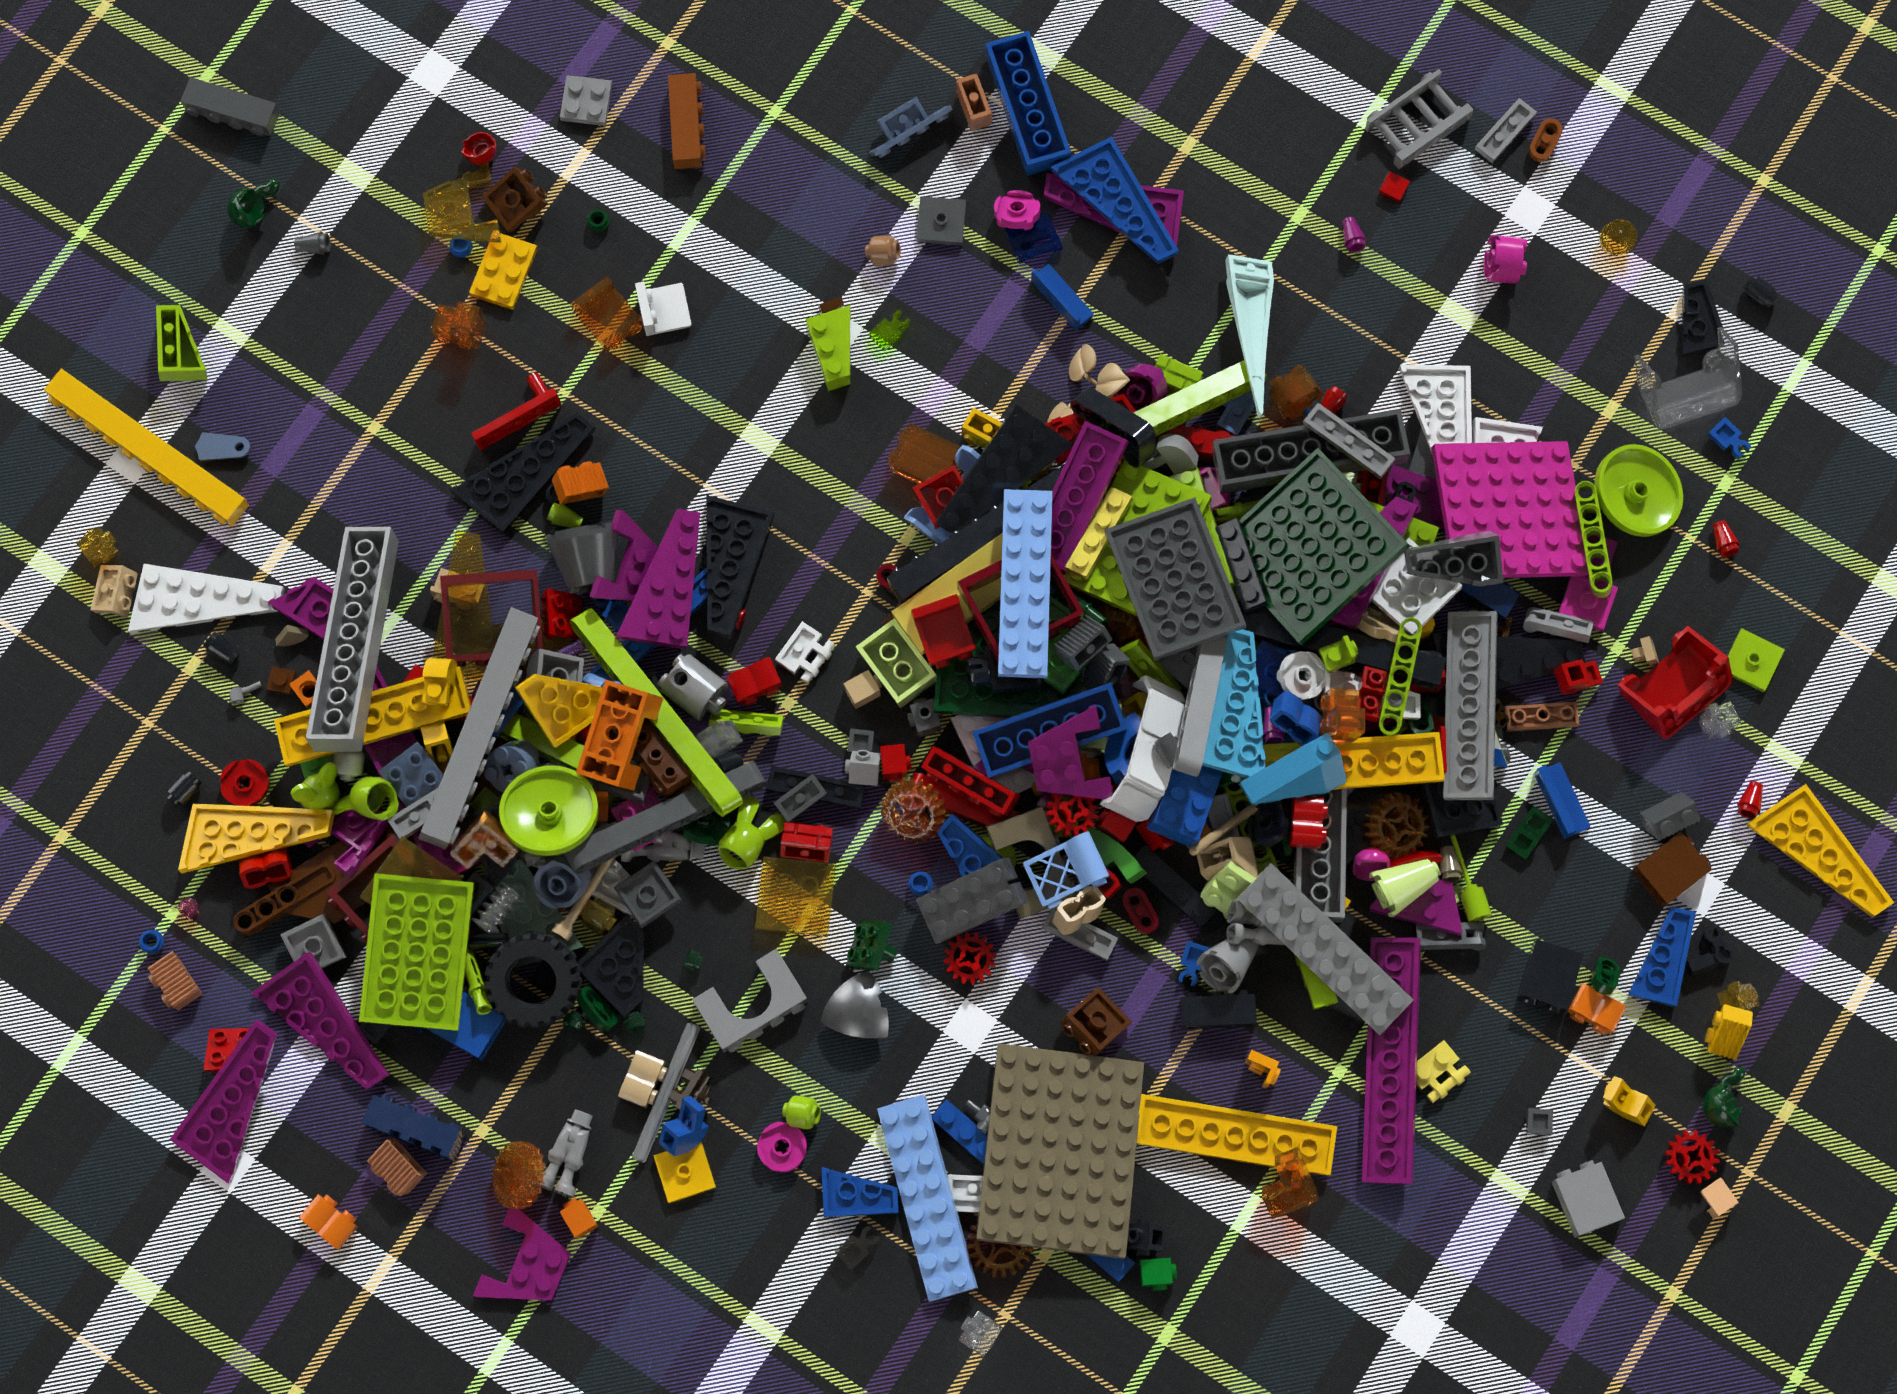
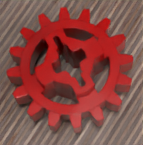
[1045,793,1099,837]
[944,932,996,986]
[1664,1130,1720,1185]

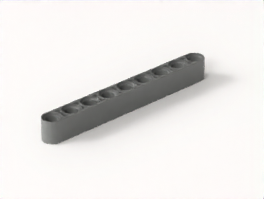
[564,762,767,874]

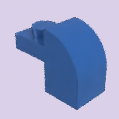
[659,1096,709,1157]

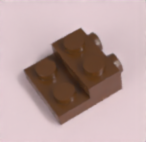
[482,166,548,232]
[1060,987,1132,1057]

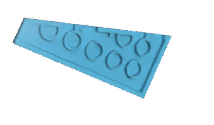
[1202,629,1266,778]

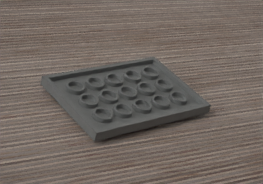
[1104,497,1246,661]

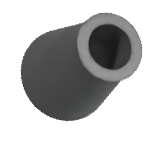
[294,231,331,255]

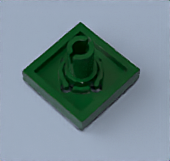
[845,920,897,971]

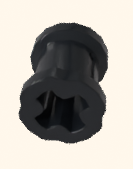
[1392,481,1416,503]

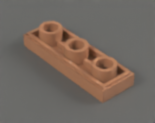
[1504,702,1579,732]

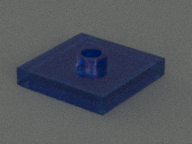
[1255,640,1301,699]

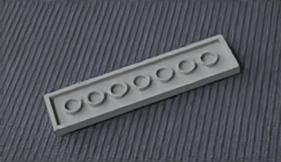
[1443,611,1497,800]
[1237,863,1414,1035]

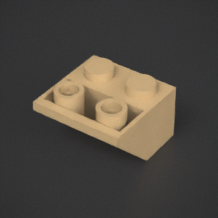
[1197,837,1259,881]

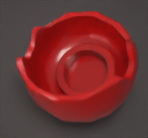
[461,132,497,166]

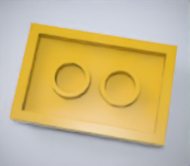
[469,231,538,310]

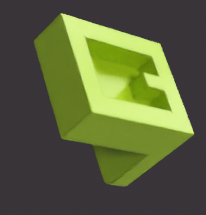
[1318,635,1358,673]

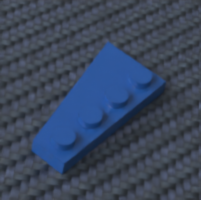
[1627,906,1696,1007]

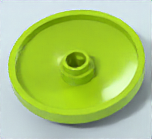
[1595,444,1683,537]
[499,765,599,856]

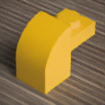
[422,658,457,706]
[1603,1076,1656,1127]

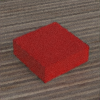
[1379,171,1410,203]

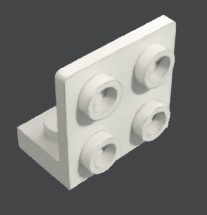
[635,282,692,336]

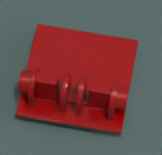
[541,588,583,641]
[204,1028,249,1074]

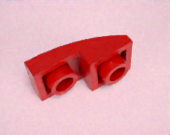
[1353,666,1388,722]
[1390,850,1443,867]

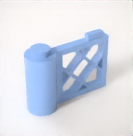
[1023,831,1109,909]

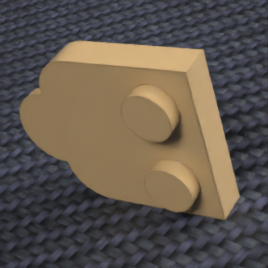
[1357,605,1405,642]

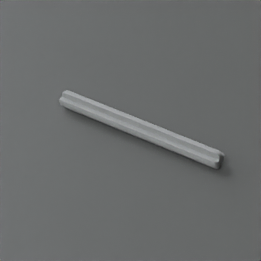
[632,1023,700,1163]

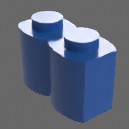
[1270,691,1322,745]

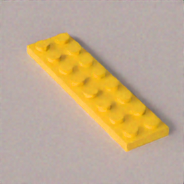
[274,666,471,767]
[1263,732,1445,790]
[1137,1094,1337,1176]

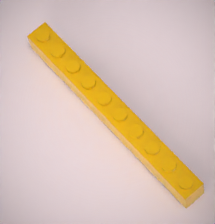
[44,368,249,527]

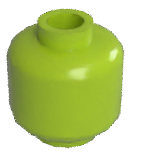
[782,1096,821,1129]

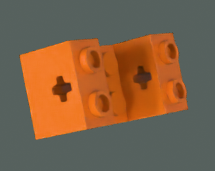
[576,679,663,790]

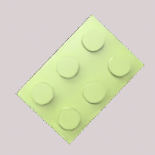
[856,619,937,709]

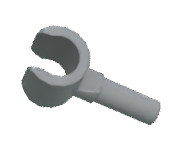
[229,681,262,704]

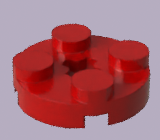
[220,759,270,806]

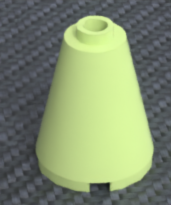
[1369,859,1441,917]

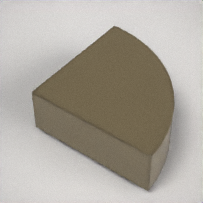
[275,625,309,646]

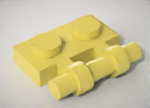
[1416,1040,1471,1103]

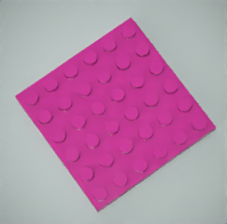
[1431,441,1588,578]

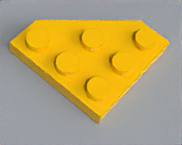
[515,674,603,748]

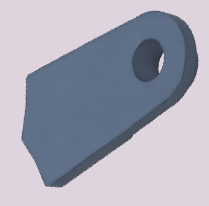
[195,432,251,461]

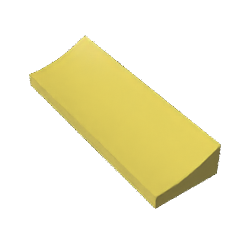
[891,533,1003,655]

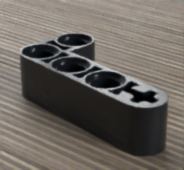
[1070,387,1156,468]

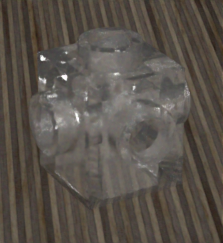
[1699,701,1741,739]
[959,1310,1003,1357]

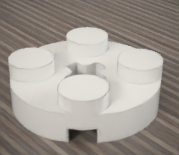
[1277,651,1325,700]

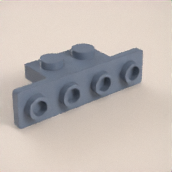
[869,97,953,158]

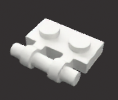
[775,621,836,683]

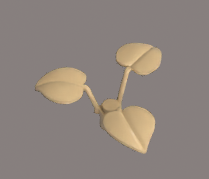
[1048,344,1130,422]

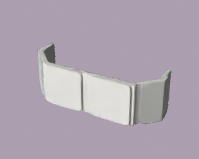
[1100,675,1185,822]

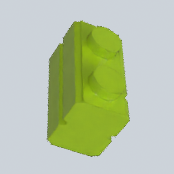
[1155,354,1203,394]

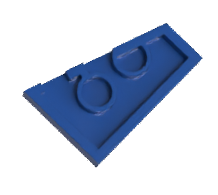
[937,813,1003,877]
[822,1167,899,1218]

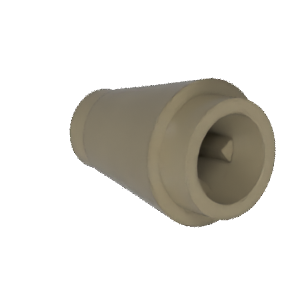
[1439,846,1463,883]

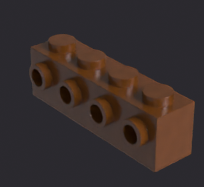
[610,718,691,799]

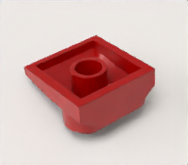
[912,465,963,529]

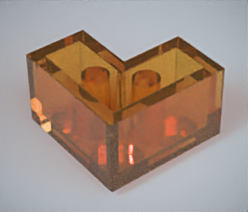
[431,301,487,349]
[1320,688,1365,743]
[450,810,519,870]
[1262,1147,1318,1219]

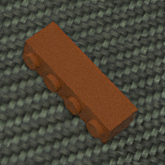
[668,73,706,169]

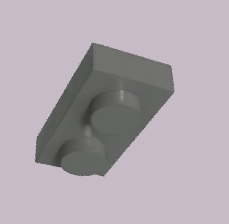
[774,774,827,822]

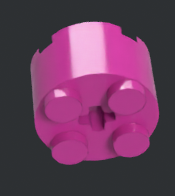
[1484,235,1527,284]

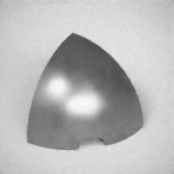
[821,971,889,1038]

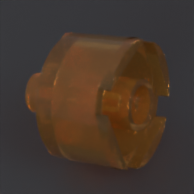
[1268,365,1323,420]

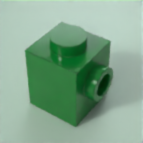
[1139,1258,1177,1291]

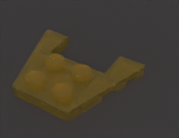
[423,163,501,243]

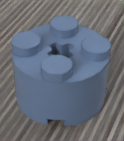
[484,740,542,793]
[534,853,591,909]

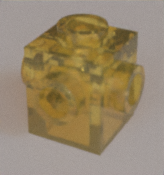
[76,527,118,567]
[1717,981,1760,1012]

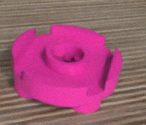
[994,190,1040,230]
[757,1122,807,1172]

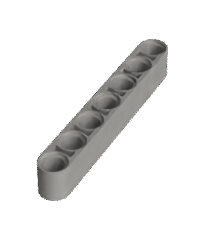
[1173,635,1228,777]

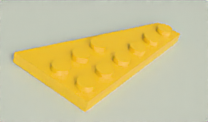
[1746,784,1894,918]
[178,804,335,874]

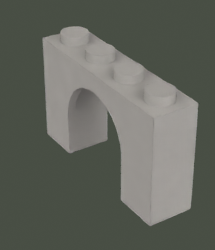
[692,949,808,1053]

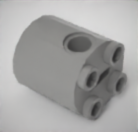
[658,654,728,721]

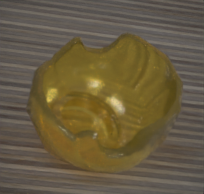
[1599,219,1638,256]

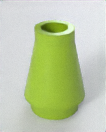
[547,502,584,528]

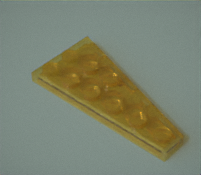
[432,530,495,680]

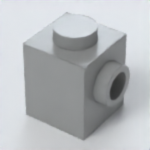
[845,750,881,786]

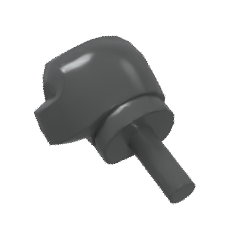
[965,1100,990,1134]

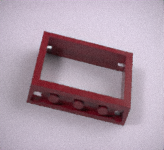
[957,554,1084,663]
[440,569,543,667]
[327,833,434,944]

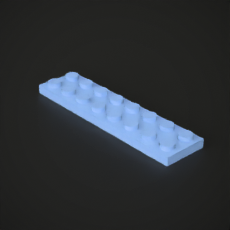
[998,489,1052,678]
[877,1094,978,1302]

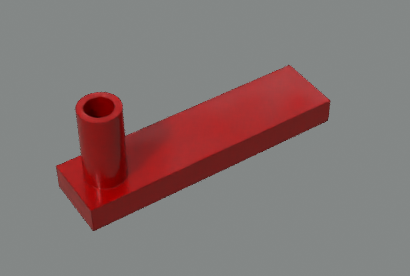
[471,373,562,451]

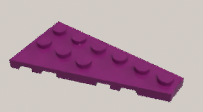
[1044,173,1184,258]

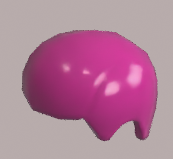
[1353,848,1390,881]

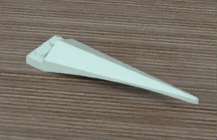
[1225,254,1274,418]

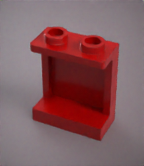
[911,594,976,669]

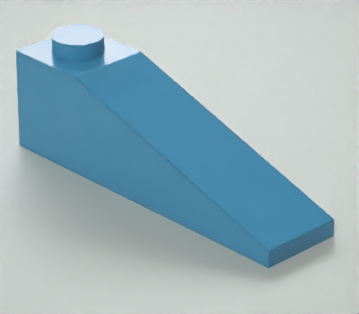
[1239,733,1347,805]

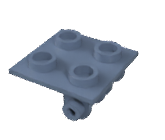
[379,742,444,807]

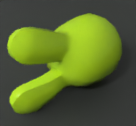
[291,762,341,811]
[333,776,399,821]
[718,795,787,870]

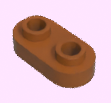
[1529,118,1563,162]

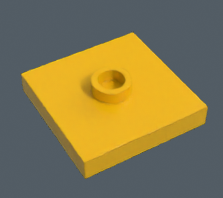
[654,1141,716,1203]

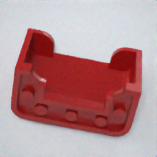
[1617,626,1733,739]

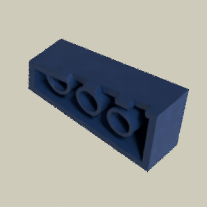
[1453,582,1520,622]
[361,1094,467,1163]

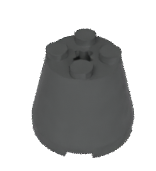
[546,522,618,594]

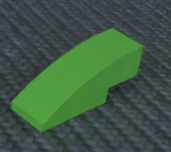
[1087,828,1147,884]

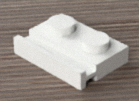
[948,1175,983,1213]

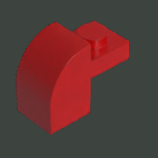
[1554,659,1603,695]

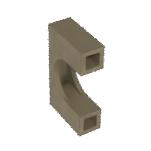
[985,806,1076,919]

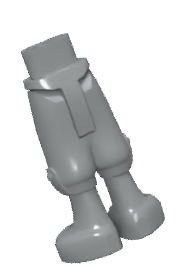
[621,831,705,862]
[1226,899,1285,946]
[531,1109,593,1198]

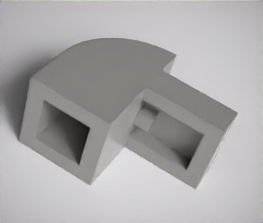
[1141,434,1199,474]

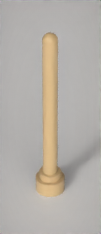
[1189,799,1282,855]
[551,857,616,942]

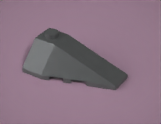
[1404,531,1504,586]

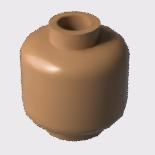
[865,235,901,266]

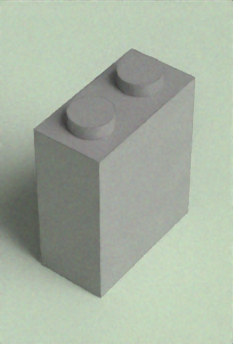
[1552,1160,1625,1238]

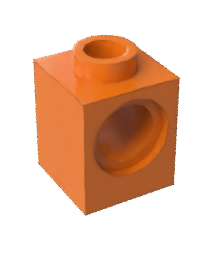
[289,670,317,710]
[560,1198,599,1240]

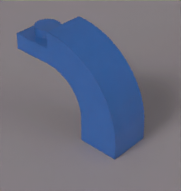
[1104,712,1141,786]

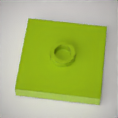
[1727,628,1785,693]

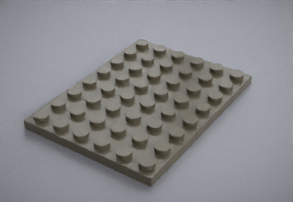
[976,1043,1144,1259]

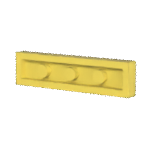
[1065,487,1133,580]

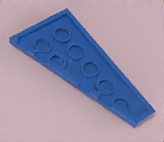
[1051,136,1179,264]

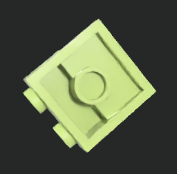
[1200,861,1255,919]

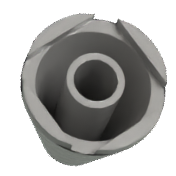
[1197,939,1260,993]

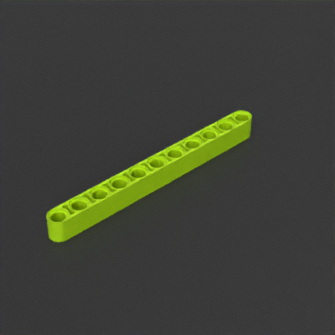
[570,608,743,817]

